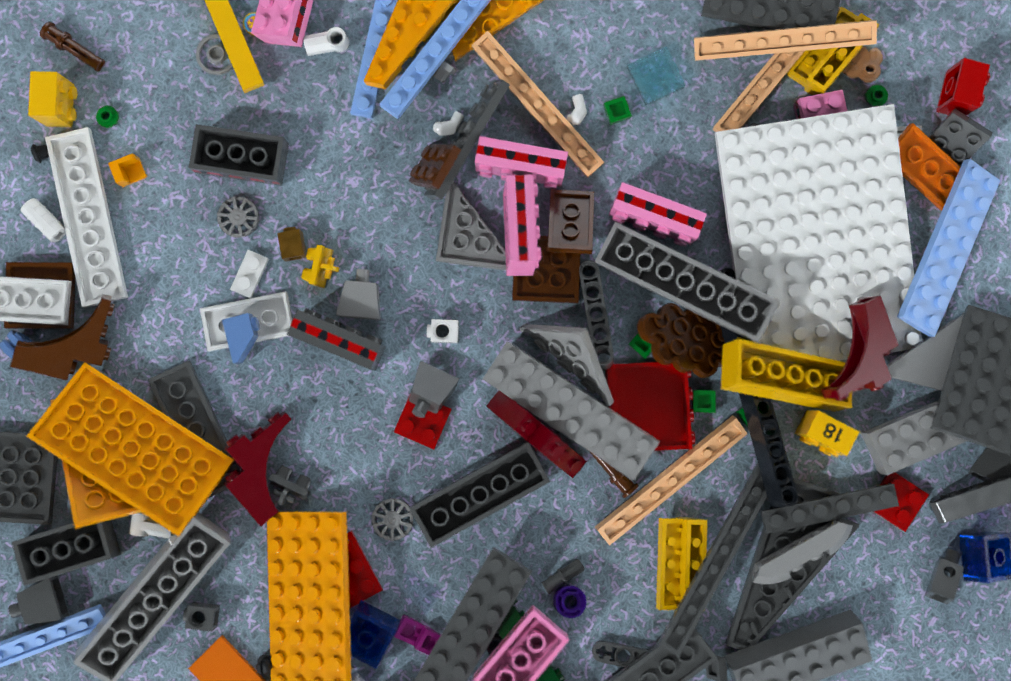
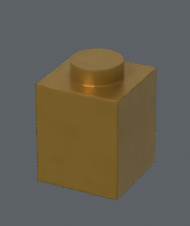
[277,227,307,262]

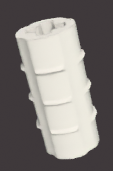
[21,198,66,243]

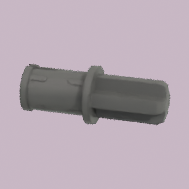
[541,559,585,594]

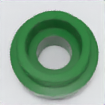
[865,85,888,107]
[96,106,119,128]

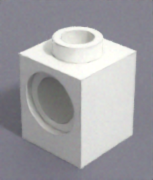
[427,319,459,344]

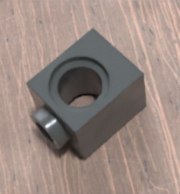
[183,602,220,632]

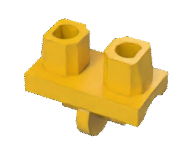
[301,245,339,288]

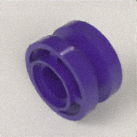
[553,585,587,618]

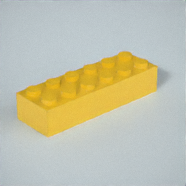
[721,339,852,412]

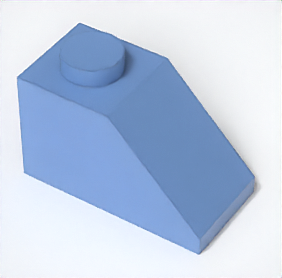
[222,313,260,364]

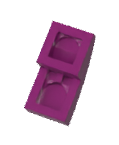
[393,614,441,655]

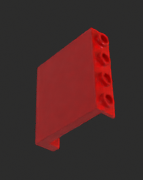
[605,362,696,451]

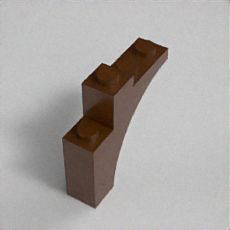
[10,294,115,380]

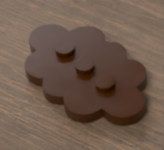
[637,303,725,378]

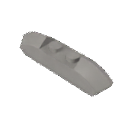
[753,520,853,584]

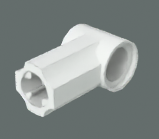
[303,27,349,56]
[128,512,173,538]

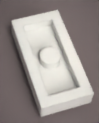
[230,250,269,298]

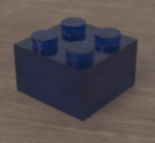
[959,532,1011,583]
[350,600,401,669]

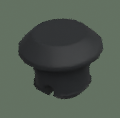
[31,144,49,163]
[256,654,272,675]

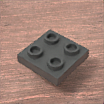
[928,108,993,166]

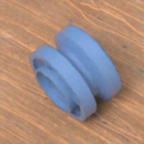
[0,330,33,358]

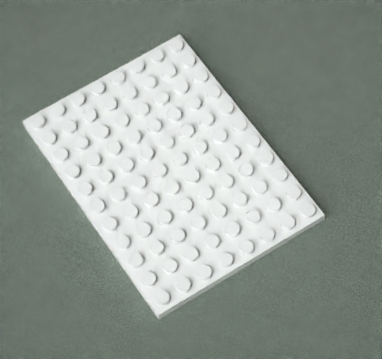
[714,104,922,361]

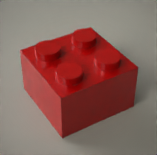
[936,58,990,115]

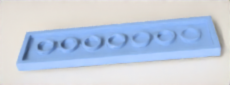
[897,159,1001,337]

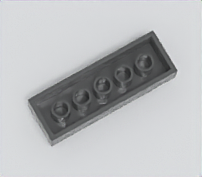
[409,441,550,548]
[725,609,873,681]

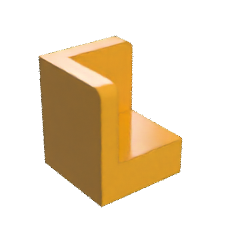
[108,153,147,187]

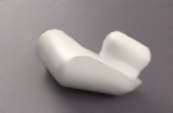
[566,94,587,126]
[433,111,464,136]

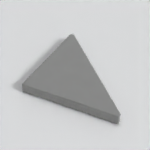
[436,181,506,271]
[887,312,964,391]
[520,324,614,406]

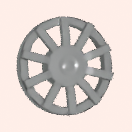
[196,34,233,75]
[217,197,259,238]
[372,498,414,541]

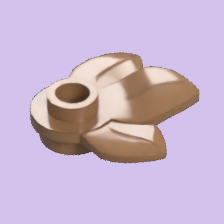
[842,47,883,83]

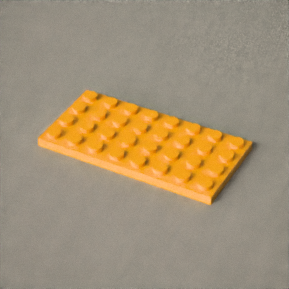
[27,362,235,537]
[267,511,352,681]

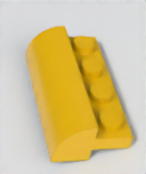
[787,6,880,95]
[656,517,707,611]

